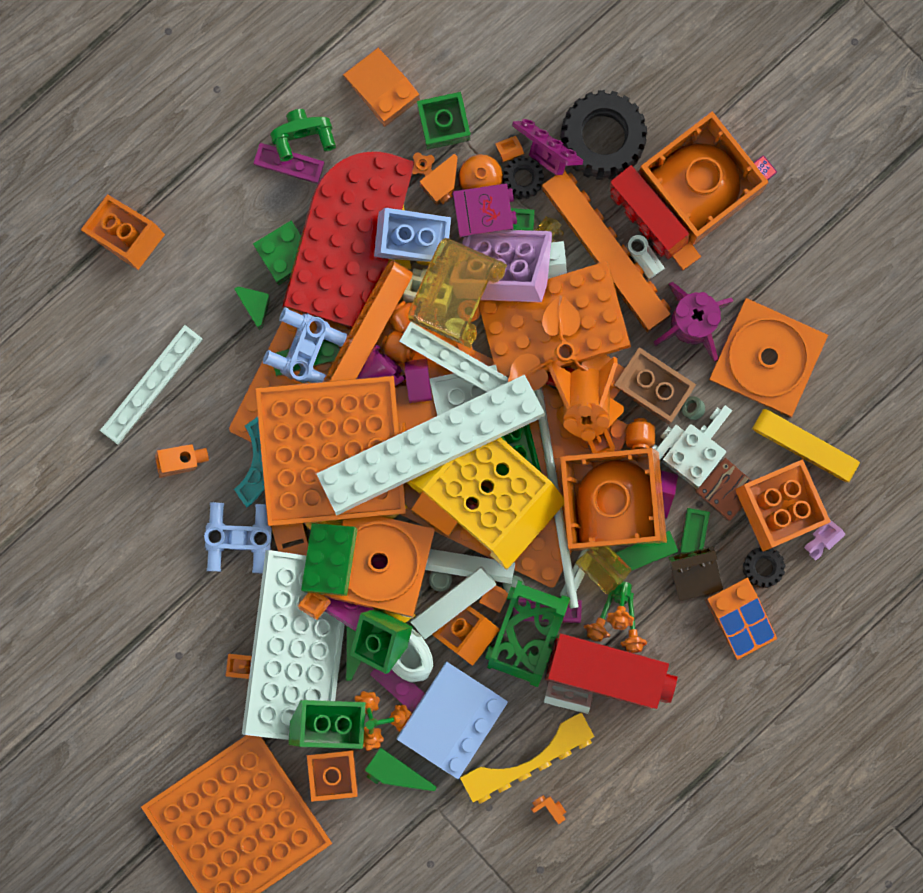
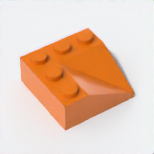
[735,459,831,552]

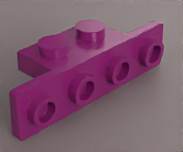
[512,119,584,175]

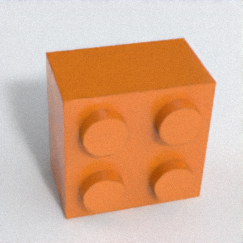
[307,750,358,802]

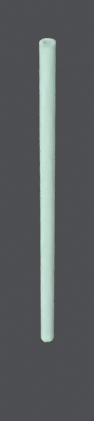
[534,387,579,609]

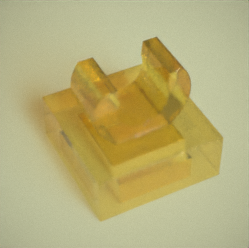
[535,216,564,242]

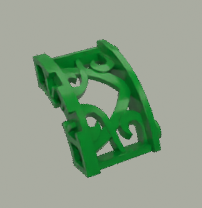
[485,580,570,687]

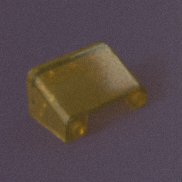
[408,238,507,348]

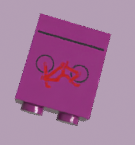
[453,183,517,238]

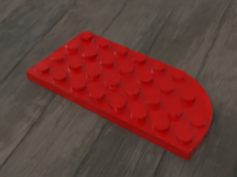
[282,152,414,329]

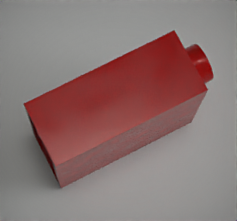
[545,633,678,709]

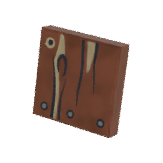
[695,457,752,522]

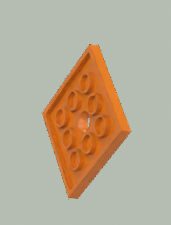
[709,298,828,417]
[323,516,435,618]

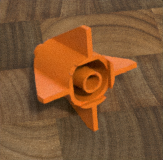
[549,357,624,441]

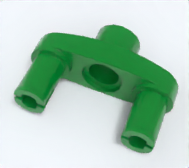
[270,109,336,162]

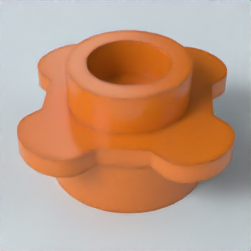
[412,152,435,176]

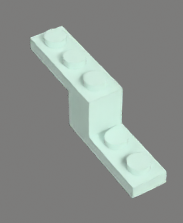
[652,405,732,459]

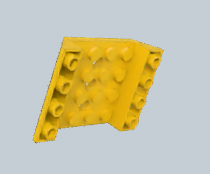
[407,437,564,570]

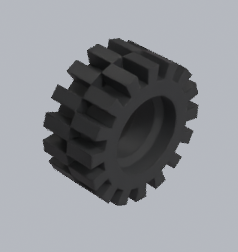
[503,156,544,199]
[743,547,786,588]

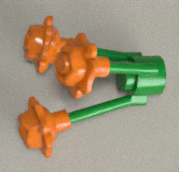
[584,581,647,653]

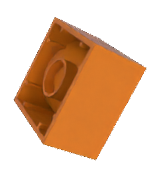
[638,111,769,246]
[561,448,667,551]

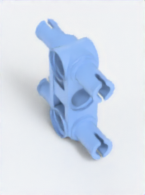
[263,308,347,383]
[204,502,272,573]

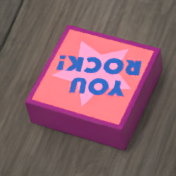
[754,155,777,180]

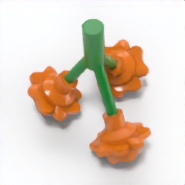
[354,691,412,751]

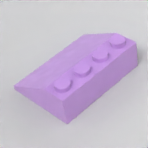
[450,230,552,302]

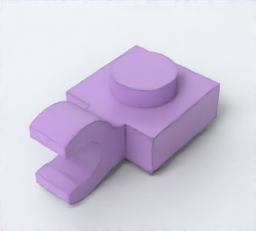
[804,520,845,560]

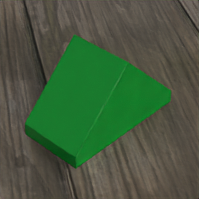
[234,287,270,330]

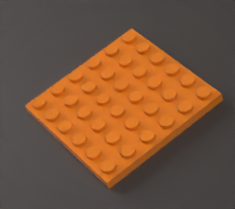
[256,376,406,526]
[141,735,333,893]

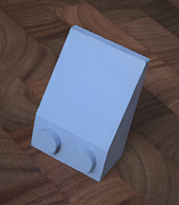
[374,208,451,263]

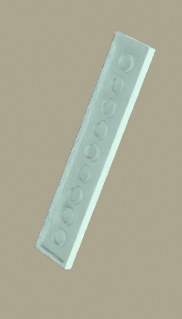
[317,375,545,516]

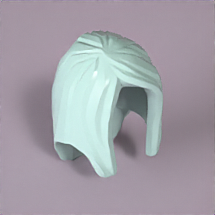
[392,629,433,682]

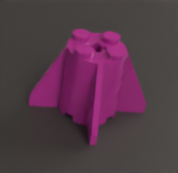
[653,282,733,362]

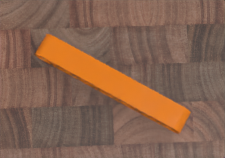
[323,260,413,382]

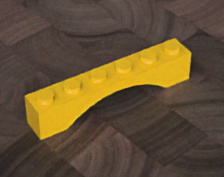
[460,712,595,804]

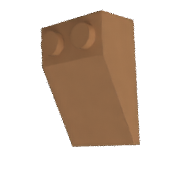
[615,347,696,425]

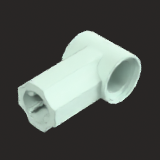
[626,235,665,280]

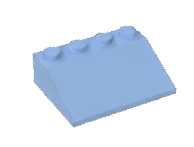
[396,662,508,779]

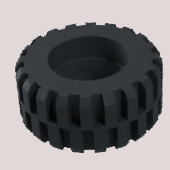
[560,90,647,180]

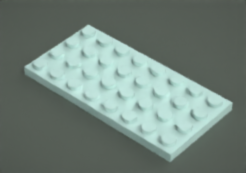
[242,550,345,740]

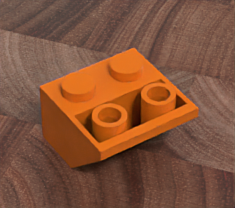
[411,492,459,538]

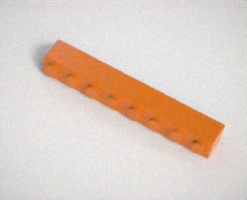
[542,170,671,333]

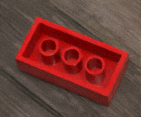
[610,165,689,260]

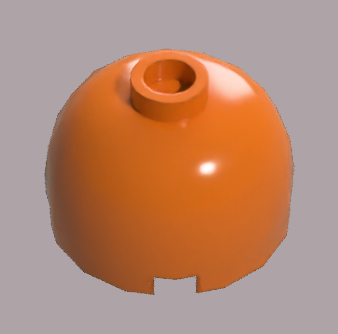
[459,154,503,190]

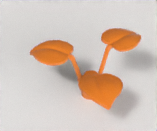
[508,295,615,391]

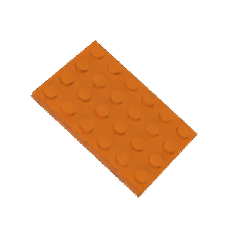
[478,261,631,378]

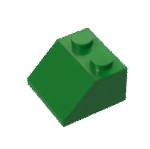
[350,609,413,674]

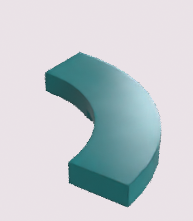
[234,417,265,508]

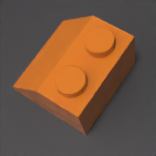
[432,606,500,666]

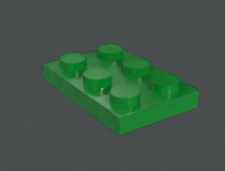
[301,523,358,596]

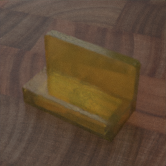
[576,546,632,594]

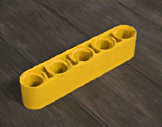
[752,409,860,483]

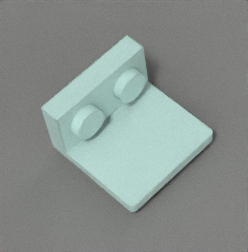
[661,424,726,489]

